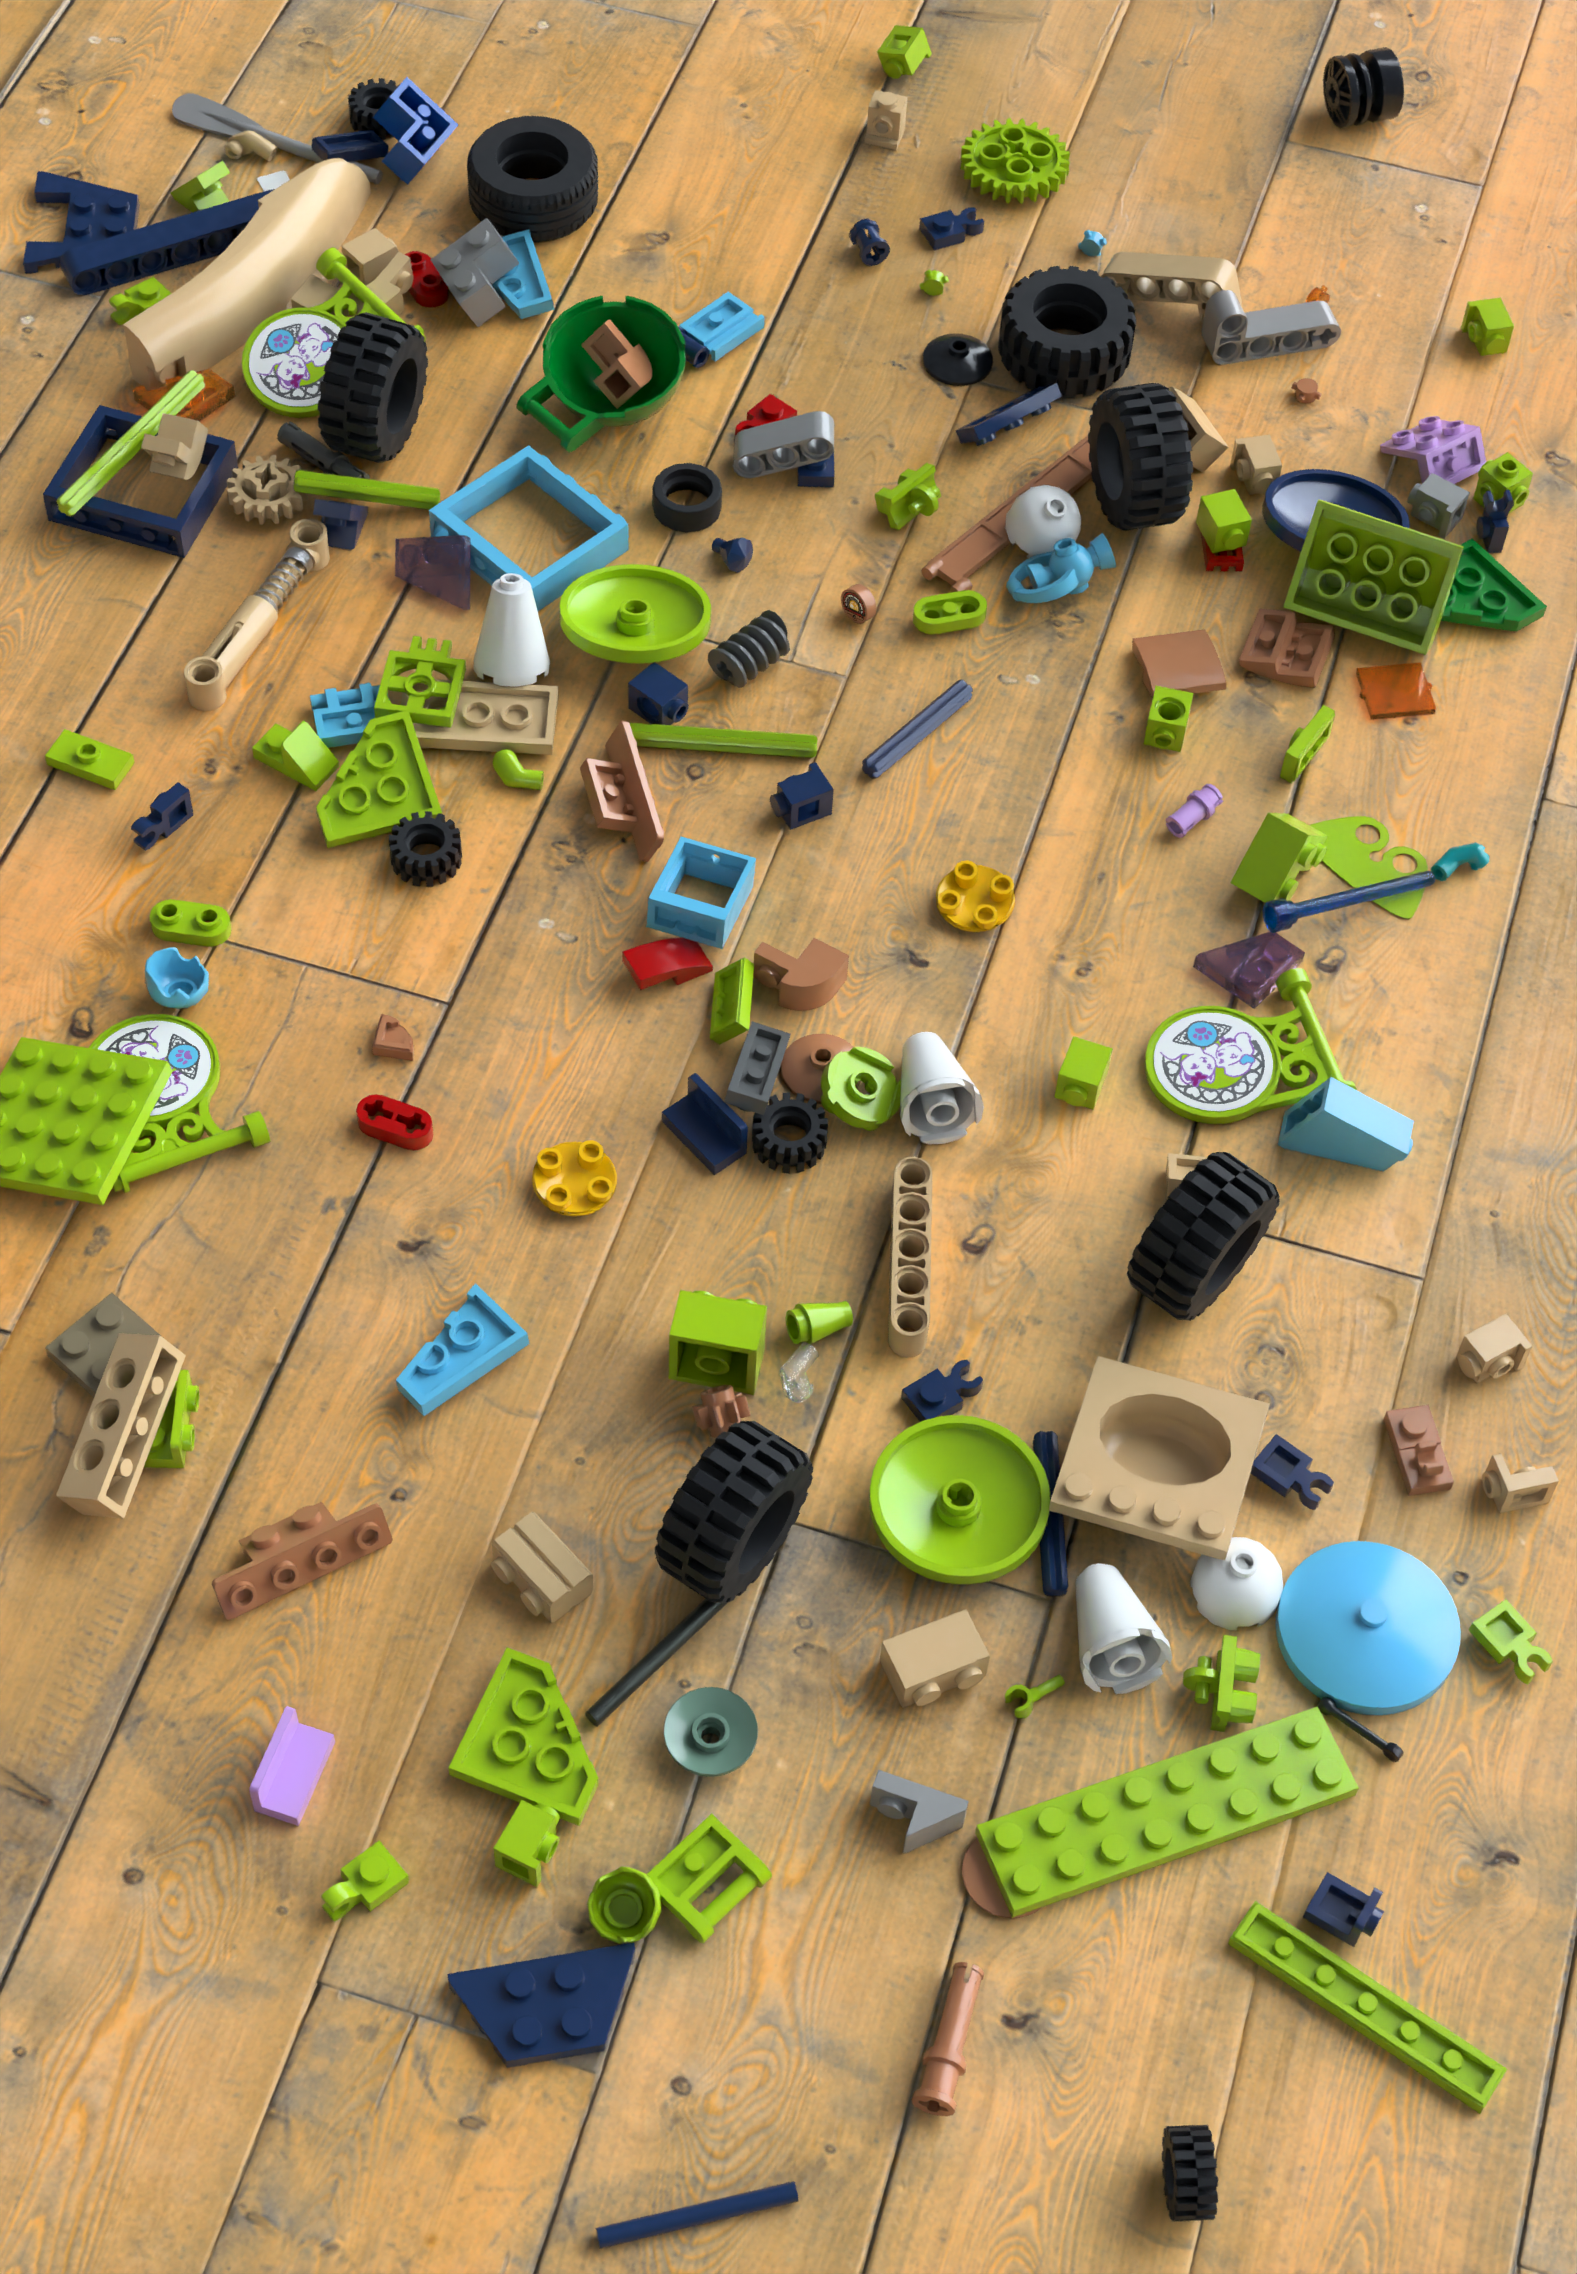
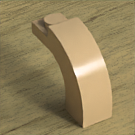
[291,252,414,317]

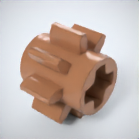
[692,1385,751,1437]

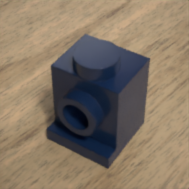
[770,762,834,830]

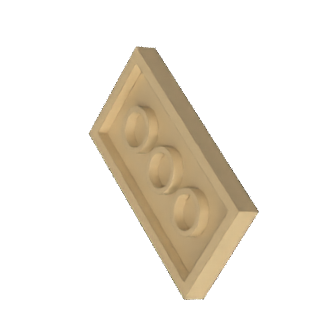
[401,679,558,755]

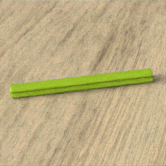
[57,370,205,516]

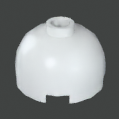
[1005,485,1081,558]
[1190,1537,1283,1631]

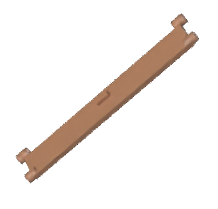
[921,435,1092,593]

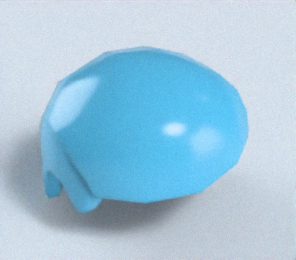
[145,947,209,1009]

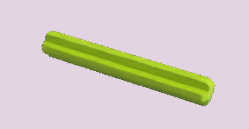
[293,470,440,510]

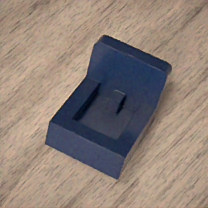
[1302,1872,1385,1947]

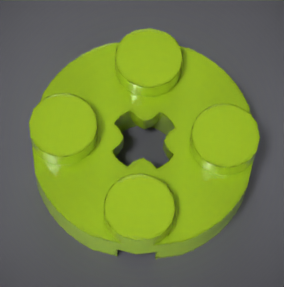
[821,1047,901,1131]

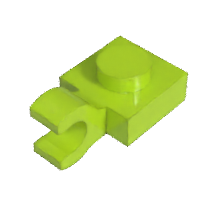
[109,277,172,325]
[321,1841,409,1922]

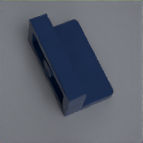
[662,1073,748,1175]

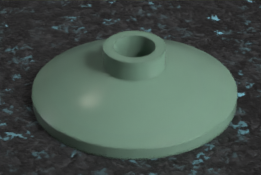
[664,1687,758,1777]

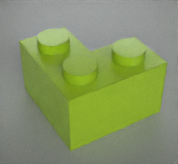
[1230,813,1328,906]

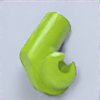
[493,749,544,790]

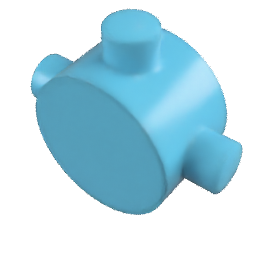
[1078,230,1107,257]

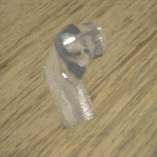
[779,1342,819,1403]

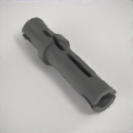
[277,422,370,479]

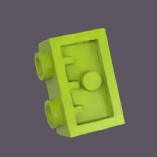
[143,1370,199,1468]

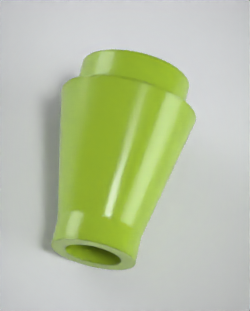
[785,1301,853,1346]

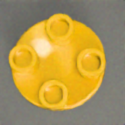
[936,860,1015,932]
[532,1140,617,1216]

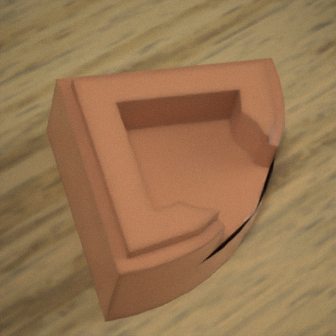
[372,1014,414,1061]

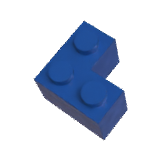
[373,77,458,185]

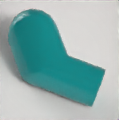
[1431,842,1490,881]

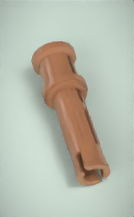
[912,1962,984,2116]

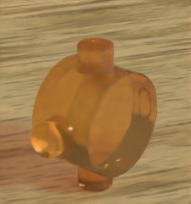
[1306,285,1330,304]

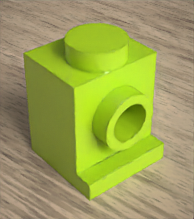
[877,25,932,79]
[1461,298,1514,356]
[493,1800,561,1887]

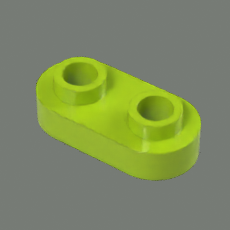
[913,590,987,634]
[149,899,232,947]

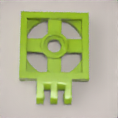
[374,636,466,728]

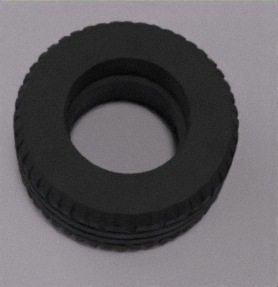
[467,116,598,242]

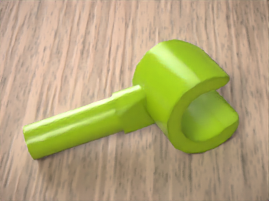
[1005,1674,1065,1719]

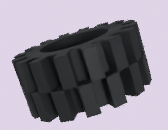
[348,78,400,140]
[389,811,462,887]
[752,1092,828,1174]
[1162,2125,1218,2222]

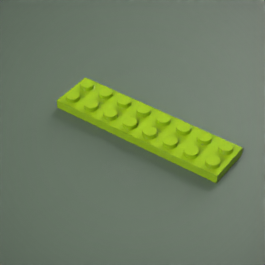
[975,1706,1359,1918]

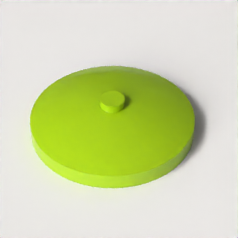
[560,564,711,664]
[869,1415,1051,1584]

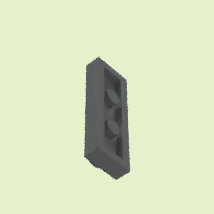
[724,1021,791,1115]

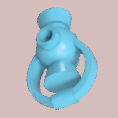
[1006,533,1116,603]

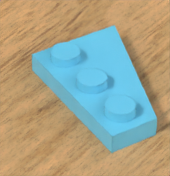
[492,229,555,319]
[396,1283,530,1416]

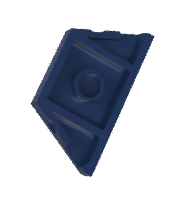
[447,1942,635,2068]

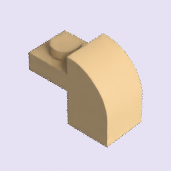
[141,413,208,480]

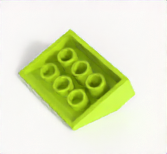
[1283,499,1464,655]

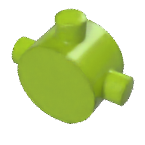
[920,270,949,296]

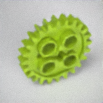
[960,118,1070,204]

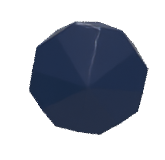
[712,537,753,573]

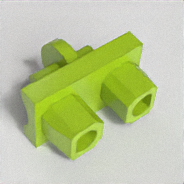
[875,463,941,530]
[1183,1635,1261,1732]

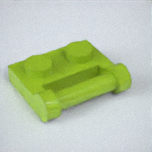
[647,1813,772,1943]

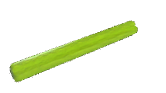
[630,723,818,758]

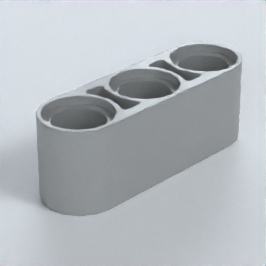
[733,411,835,478]

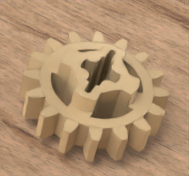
[227,455,308,525]

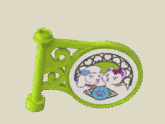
[242,248,426,418]
[1145,968,1357,1124]
[89,1014,270,1193]

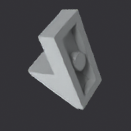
[870,1770,969,1853]

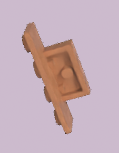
[580,721,664,862]
[212,1502,393,1620]

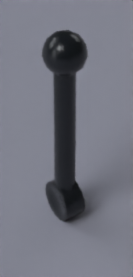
[1318,1697,1403,1762]

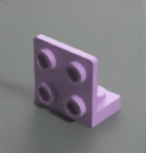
[1380,416,1486,484]

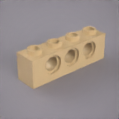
[56,1333,186,1519]

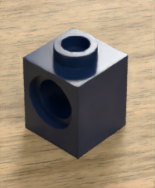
[628,662,689,725]

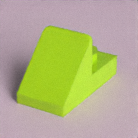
[170,161,230,212]
[252,721,339,791]

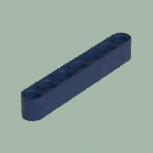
[59,189,275,295]

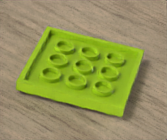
[0,1037,173,1205]

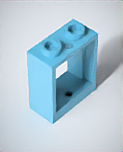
[646,837,756,949]

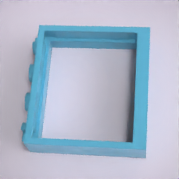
[429,445,629,611]

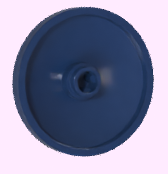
[1262,469,1410,552]

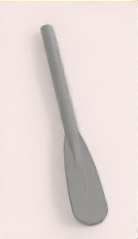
[172,93,383,184]

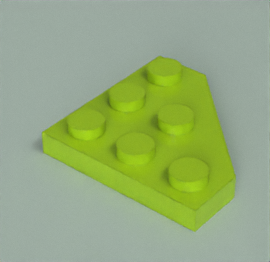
[316,710,442,848]
[448,1647,599,1826]

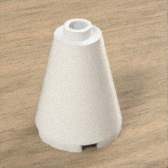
[473,573,550,687]
[900,1032,984,1144]
[1075,1563,1172,1694]

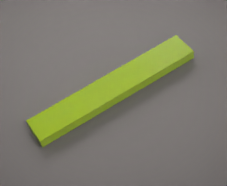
[1228,1901,1507,2113]

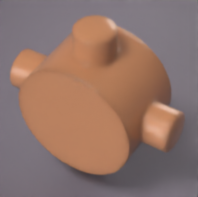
[1291,378,1321,404]

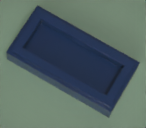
[312,130,389,162]

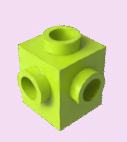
[1473,452,1533,514]

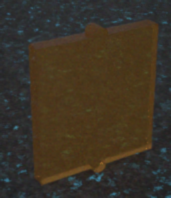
[1356,662,1436,720]

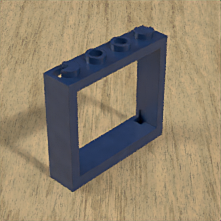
[43,405,238,558]

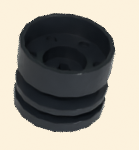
[1323,47,1404,128]

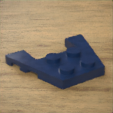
[23,171,140,274]

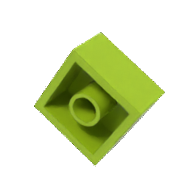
[669,1290,767,1395]

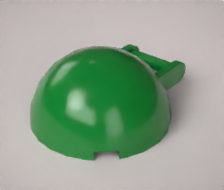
[516,296,686,452]

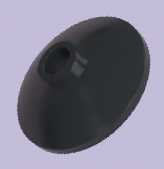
[923,334,993,386]

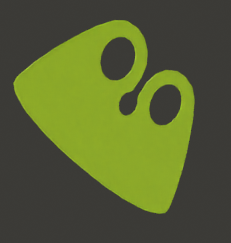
[1309,816,1428,919]

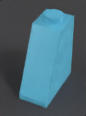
[1278,1077,1414,1171]

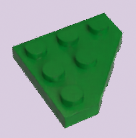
[1441,538,1547,632]

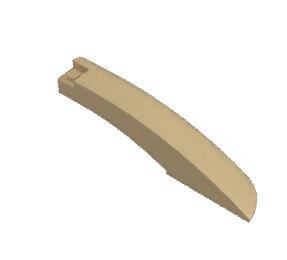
[123,158,371,393]

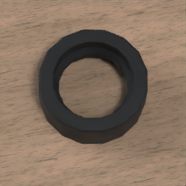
[652,463,722,533]

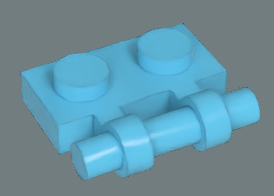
[310,683,390,748]

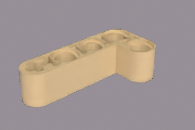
[1101,252,1242,325]

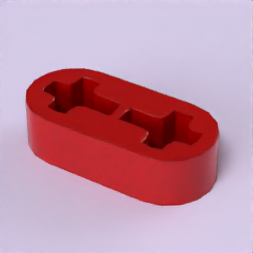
[356,1094,434,1151]

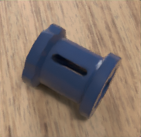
[849,219,890,266]

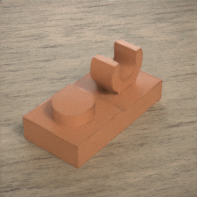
[1383,1404,1454,1496]

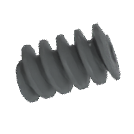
[708,610,790,688]

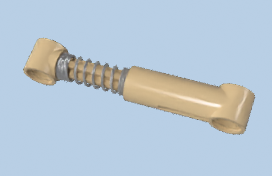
[184,518,330,711]

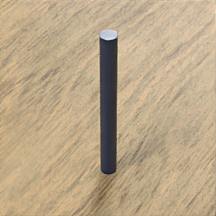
[596,2181,798,2249]

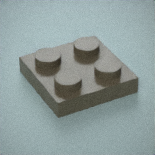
[45,1293,161,1397]

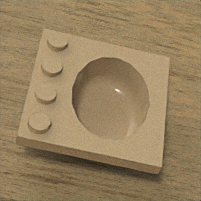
[1049,1356,1270,1560]

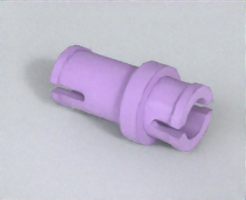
[1165,784,1223,838]

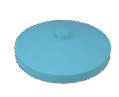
[1275,1541,1461,1715]

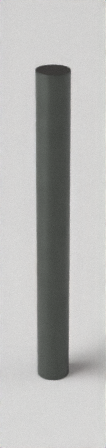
[585,1599,727,1727]

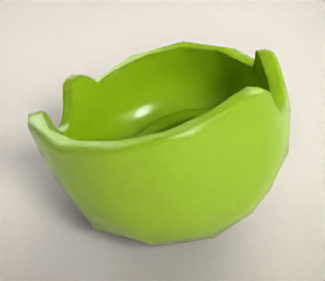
[587,1867,662,1944]

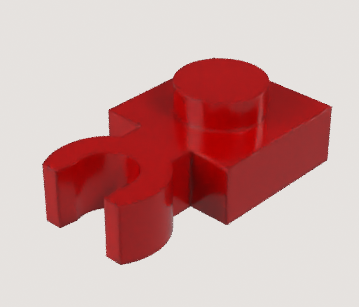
[735,394,797,435]

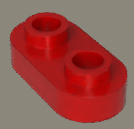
[405,251,449,308]

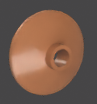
[781,1034,861,1104]

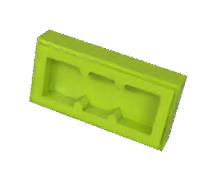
[1280,705,1335,783]
[45,729,135,790]
[710,957,754,1045]

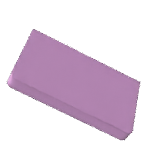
[249,1706,335,1826]

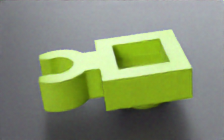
[1469,1599,1553,1685]

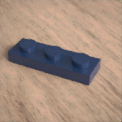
[955,383,1062,446]

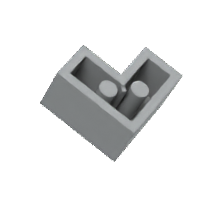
[431,218,520,327]

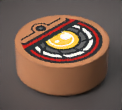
[841,584,876,624]

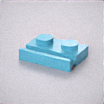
[679,292,765,361]

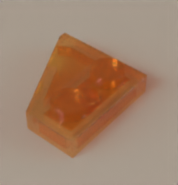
[133,369,235,422]

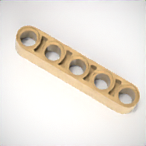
[888,1157,932,1358]

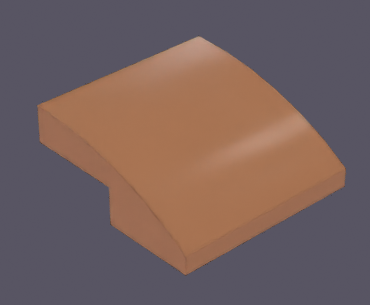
[1239,609,1335,688]
[1132,629,1227,698]

